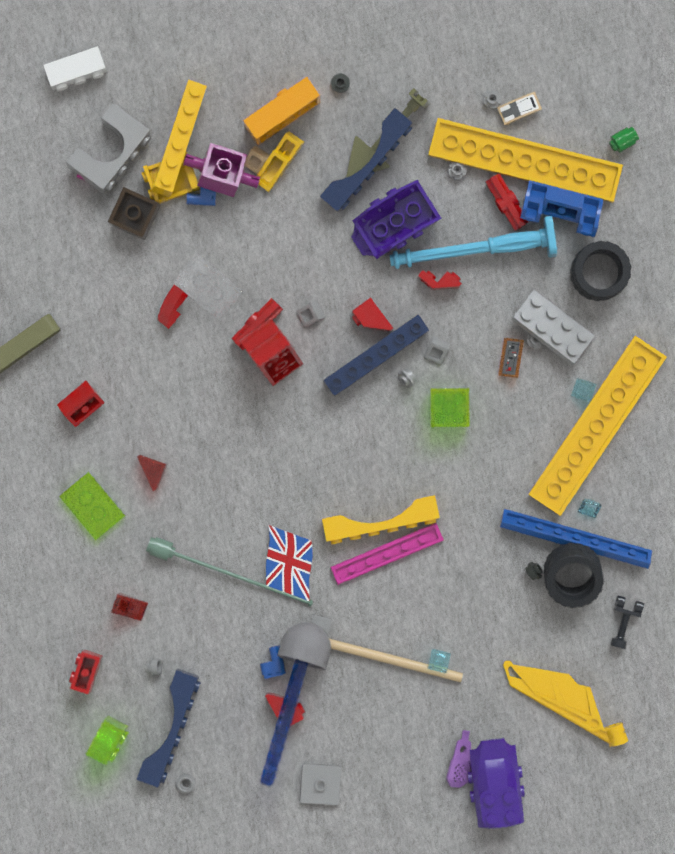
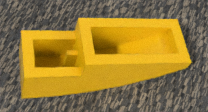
[257,131,305,192]

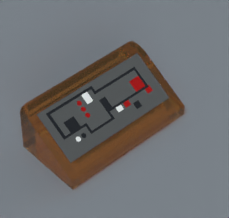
[498,338,524,379]

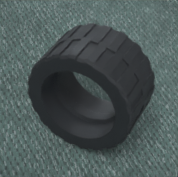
[570,241,632,301]
[544,543,604,608]

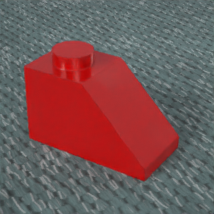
[351,297,393,332]
[265,692,305,730]

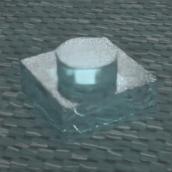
[427,649,451,673]

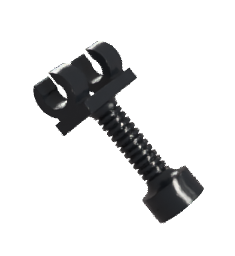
[610,596,644,649]

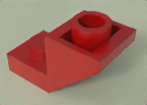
[417,270,462,290]

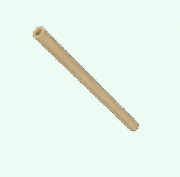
[329,638,463,683]

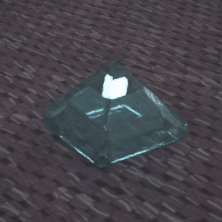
[577,499,602,518]

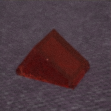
[137,455,167,491]
[111,592,148,621]

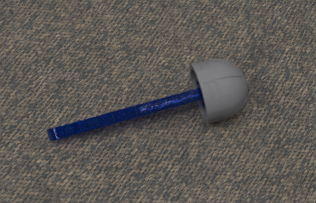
[260,622,331,787]

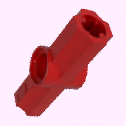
[485,173,529,231]
[231,298,283,350]

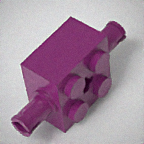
[183,143,260,197]

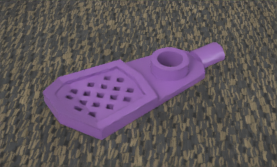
[446,730,471,788]

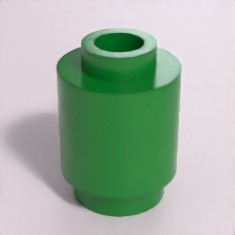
[609,127,639,153]

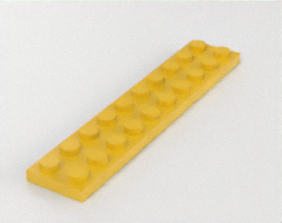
[428,118,623,203]
[528,336,667,516]

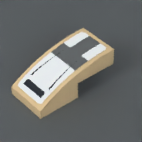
[497,92,542,125]

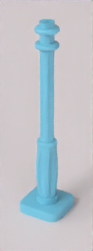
[390,216,557,269]

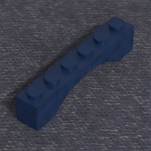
[320,108,413,211]
[136,669,201,787]

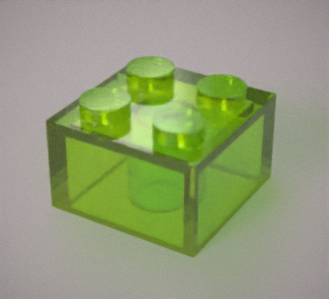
[430,388,470,428]
[86,715,129,765]

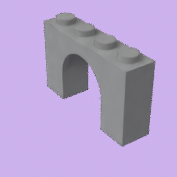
[66,103,151,194]

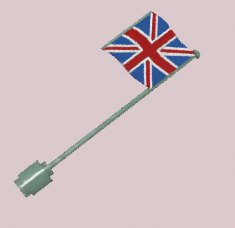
[146,525,313,606]

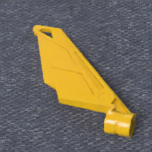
[503,660,628,747]

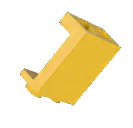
[141,151,200,204]

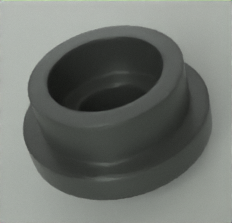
[331,73,350,93]
[525,562,543,580]

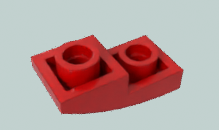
[157,285,188,329]

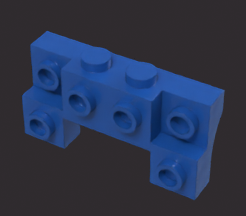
[520,180,604,237]

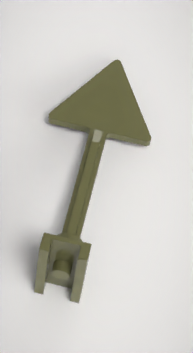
[346,88,430,177]

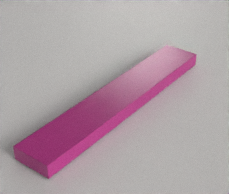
[330,523,444,585]

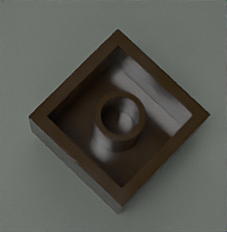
[108,187,160,240]

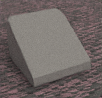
[296,301,325,328]
[424,337,450,365]

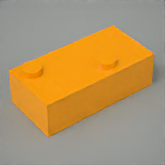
[243,77,320,146]

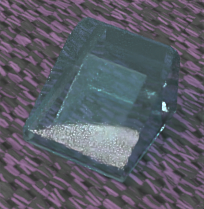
[571,378,597,402]

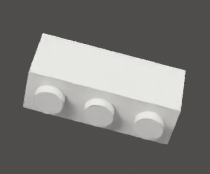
[44,46,107,91]

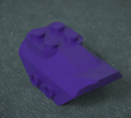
[351,180,442,260]
[467,738,525,828]

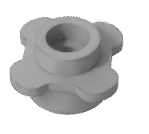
[398,369,416,388]

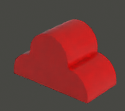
[239,318,303,386]

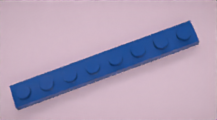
[500,509,652,569]

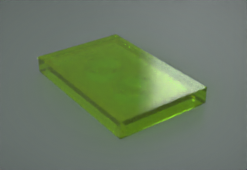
[59,472,126,540]

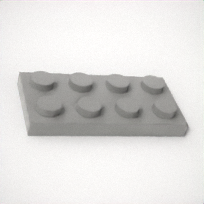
[511,290,594,366]

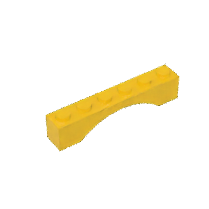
[151,80,207,197]
[322,495,440,544]

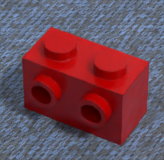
[57,380,105,427]
[69,650,103,694]

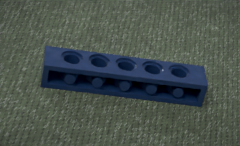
[323,314,429,397]

